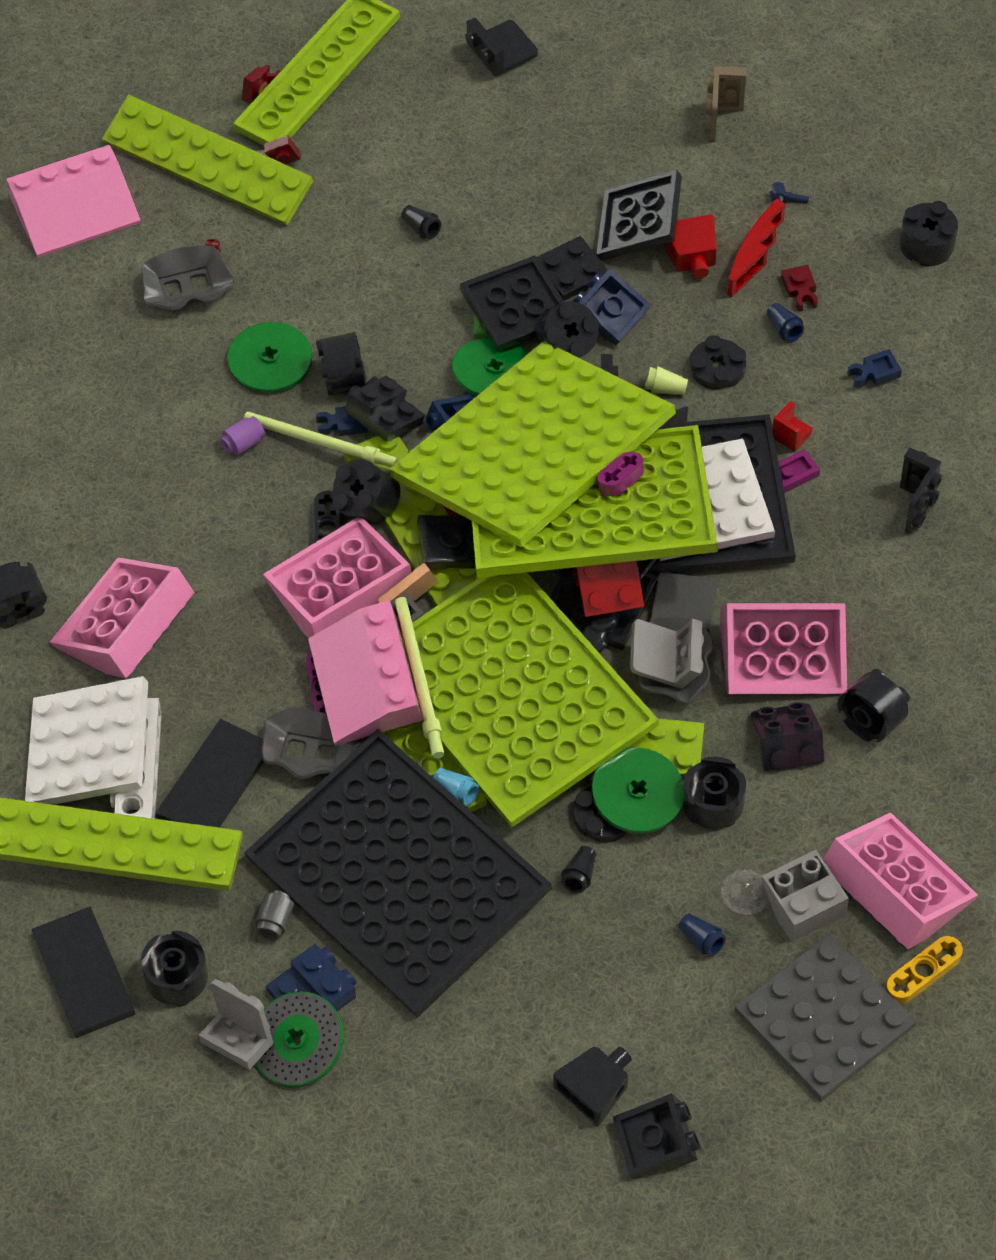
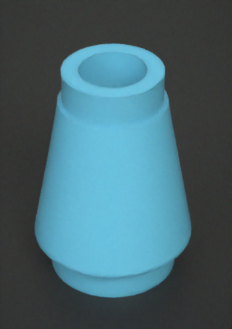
[433,768,479,806]

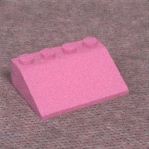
[7,145,141,258]
[263,518,411,638]
[50,557,194,679]
[308,600,423,746]
[720,603,847,694]
[823,813,978,949]

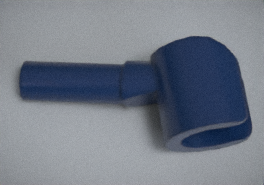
[770,182,809,203]

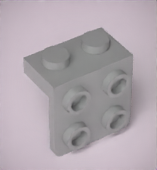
[630,618,704,689]
[199,979,274,1070]

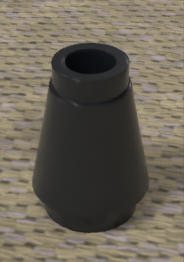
[401,205,442,239]
[561,846,596,893]

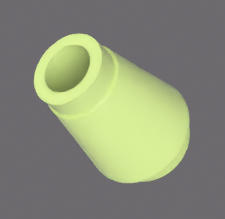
[644,366,688,396]

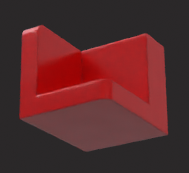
[773,401,813,452]

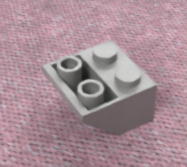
[762,850,849,942]

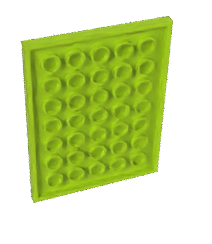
[390,342,676,547]
[472,425,718,578]
[400,572,659,828]

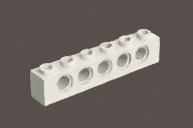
[110,698,162,819]

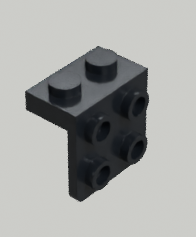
[465,17,538,77]
[900,447,943,534]
[751,702,824,771]

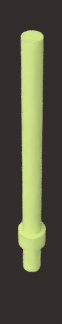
[244,411,399,467]
[395,597,444,758]

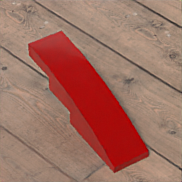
[727,199,785,298]

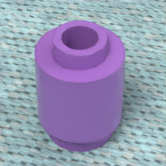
[221,416,265,456]

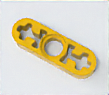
[886,936,963,1004]

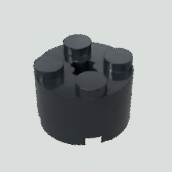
[899,201,958,266]
[534,301,600,358]
[316,332,367,396]
[332,459,401,524]
[0,561,47,629]
[837,669,910,742]
[683,756,746,829]
[141,931,208,1006]

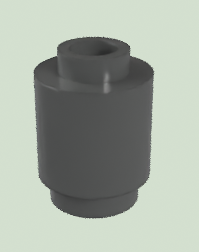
[255,890,294,940]

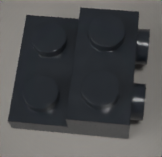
[345,376,425,442]
[613,1093,700,1179]

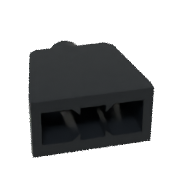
[553,1046,632,1127]

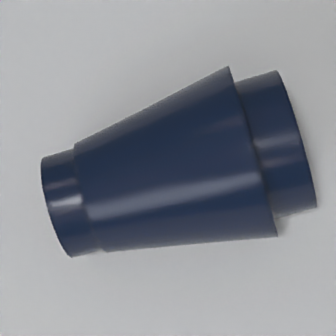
[767,303,804,342]
[679,913,726,956]

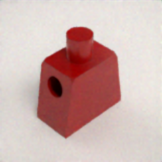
[663,214,717,279]

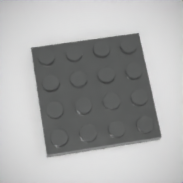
[735,933,917,1102]

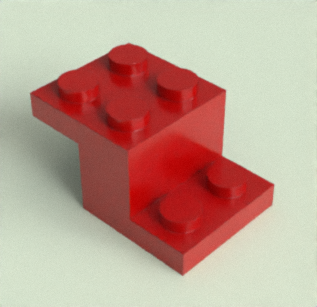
[572,561,644,617]

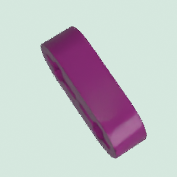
[598,452,644,496]

